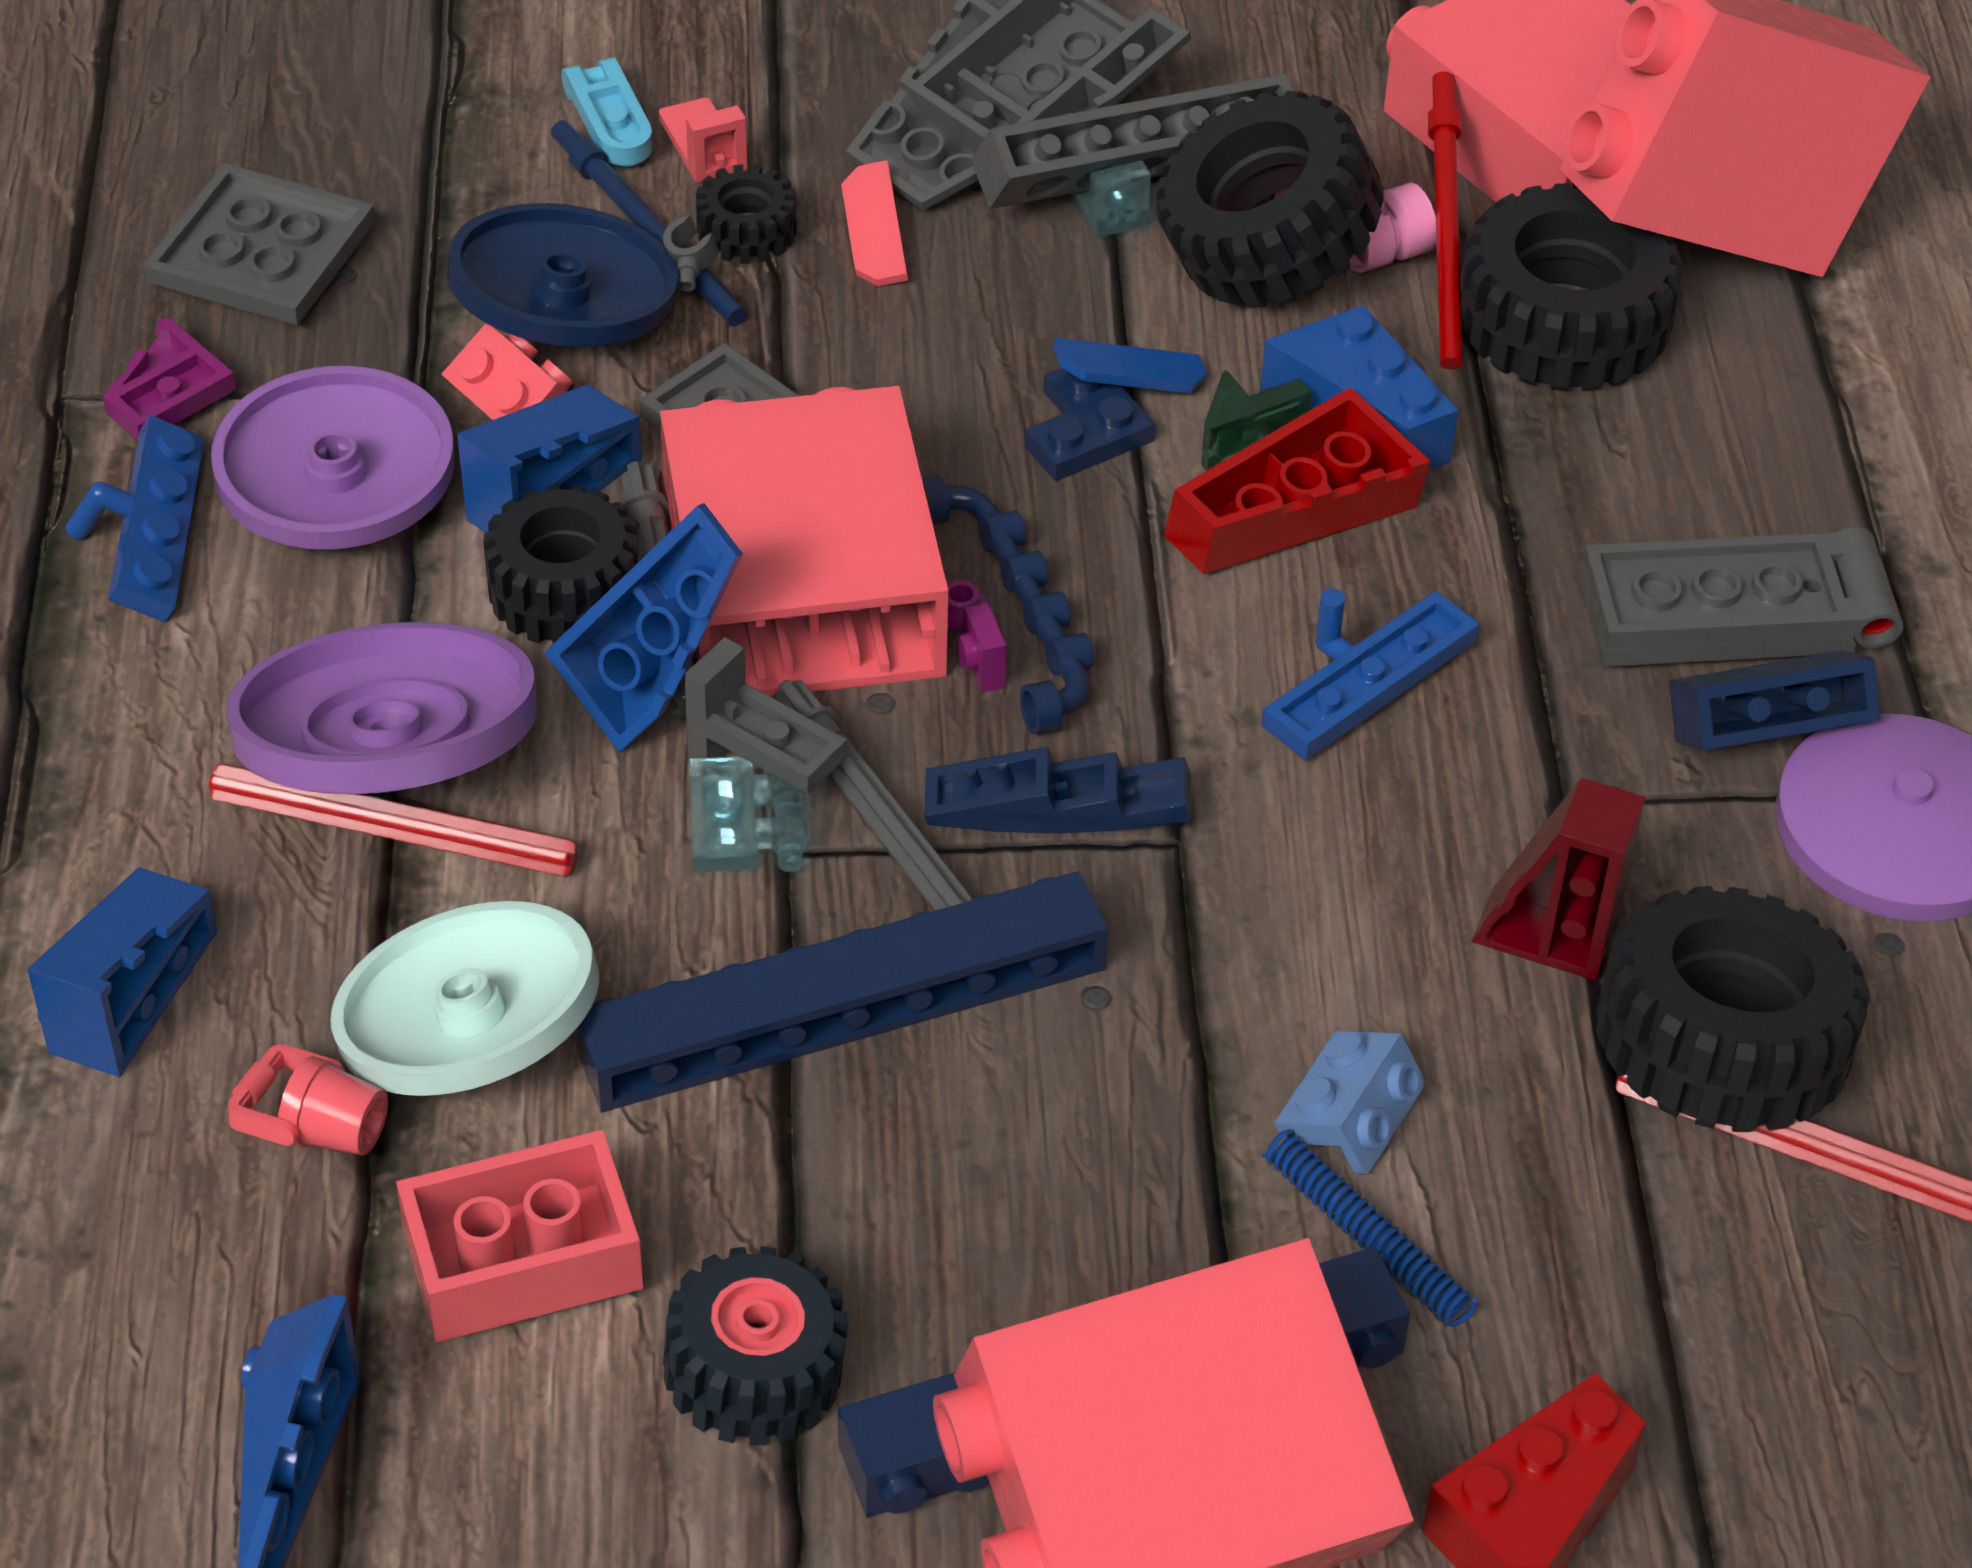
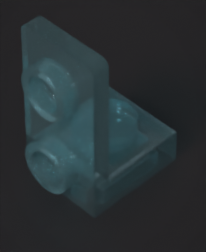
[1069,160,1151,238]

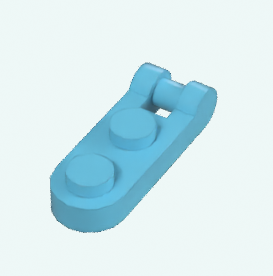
[561,57,653,167]

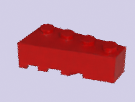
[1164,387,1431,574]

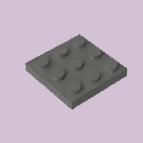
[143,163,376,326]

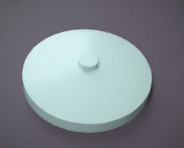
[330,901,599,1096]

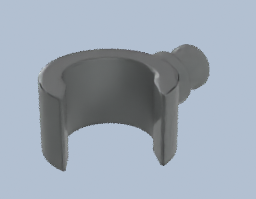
[663,214,719,292]

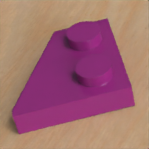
[103,316,237,441]

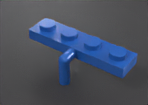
[65,415,205,622]
[1261,589,1480,761]

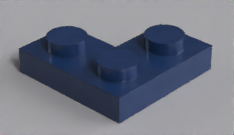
[1024,368,1155,482]

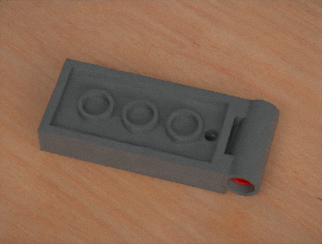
[1579,527,1903,667]

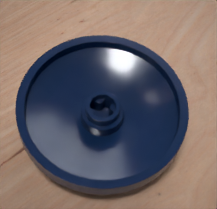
[447,203,678,347]

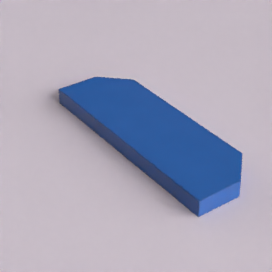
[1053,338,1207,394]

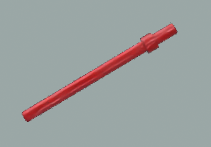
[1428,71,1463,370]

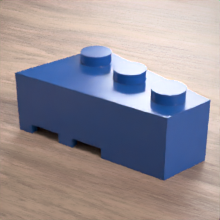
[1260,305,1458,470]
[457,384,642,533]
[27,867,217,1077]

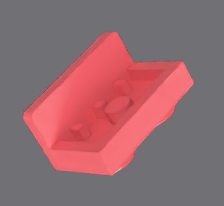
[441,323,574,420]

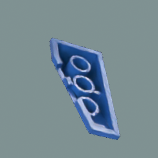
[544,503,743,752]
[238,1294,361,1568]

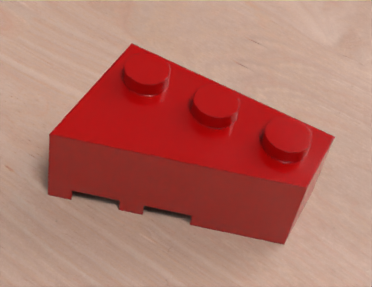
[1422,1373,1646,1568]

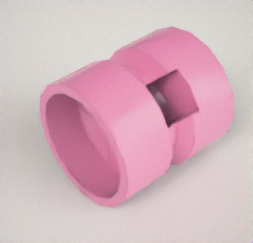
[1350,182,1436,274]

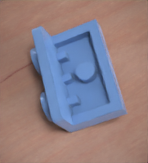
[1274,1031,1425,1174]

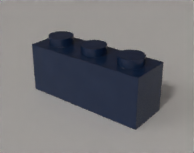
[1669,650,1880,751]

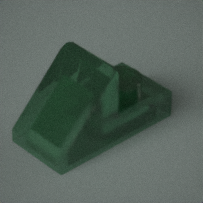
[1201,370,1312,471]

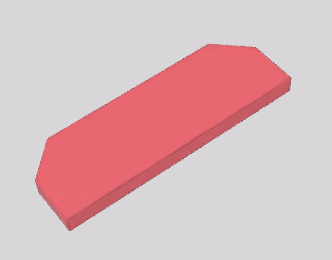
[841,160,909,287]

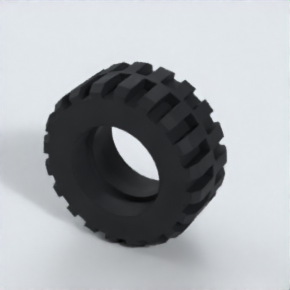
[1156,90,1384,307]
[1459,183,1683,391]
[1596,886,1870,1133]

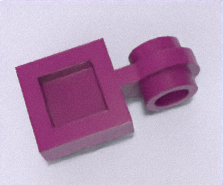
[947,580,1007,693]

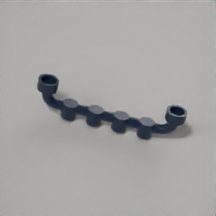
[922,475,1094,734]

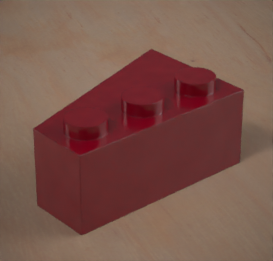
[1471,777,1646,981]

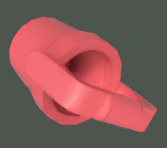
[228,1044,388,1155]

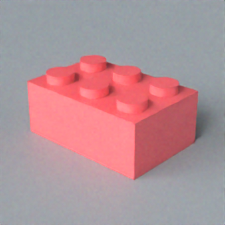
[396,1130,643,1343]

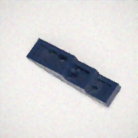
[924,746,1192,834]

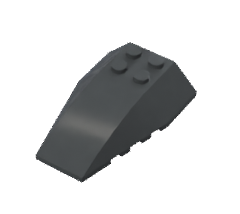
[846,0,1191,210]

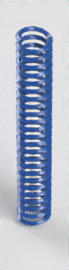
[1262,1129,1478,1327]

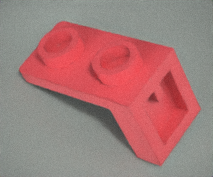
[659,97,747,183]

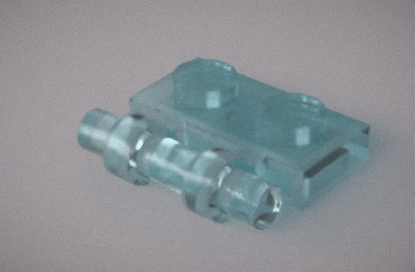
[689,756,809,872]

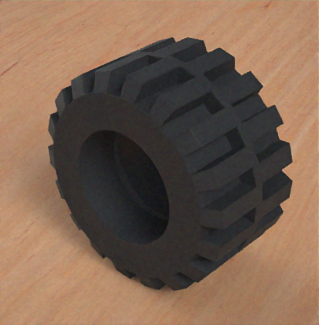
[483,485,639,644]

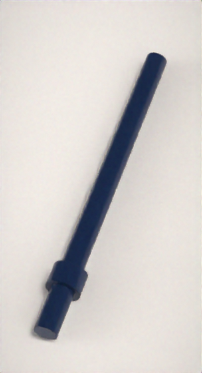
[551,120,747,327]

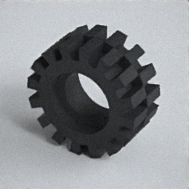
[695,164,797,264]

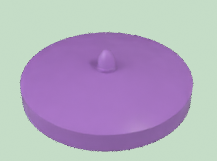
[226,622,538,794]

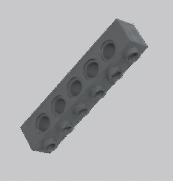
[971,73,1293,209]

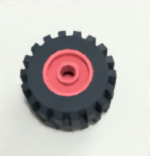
[663,1246,848,1446]

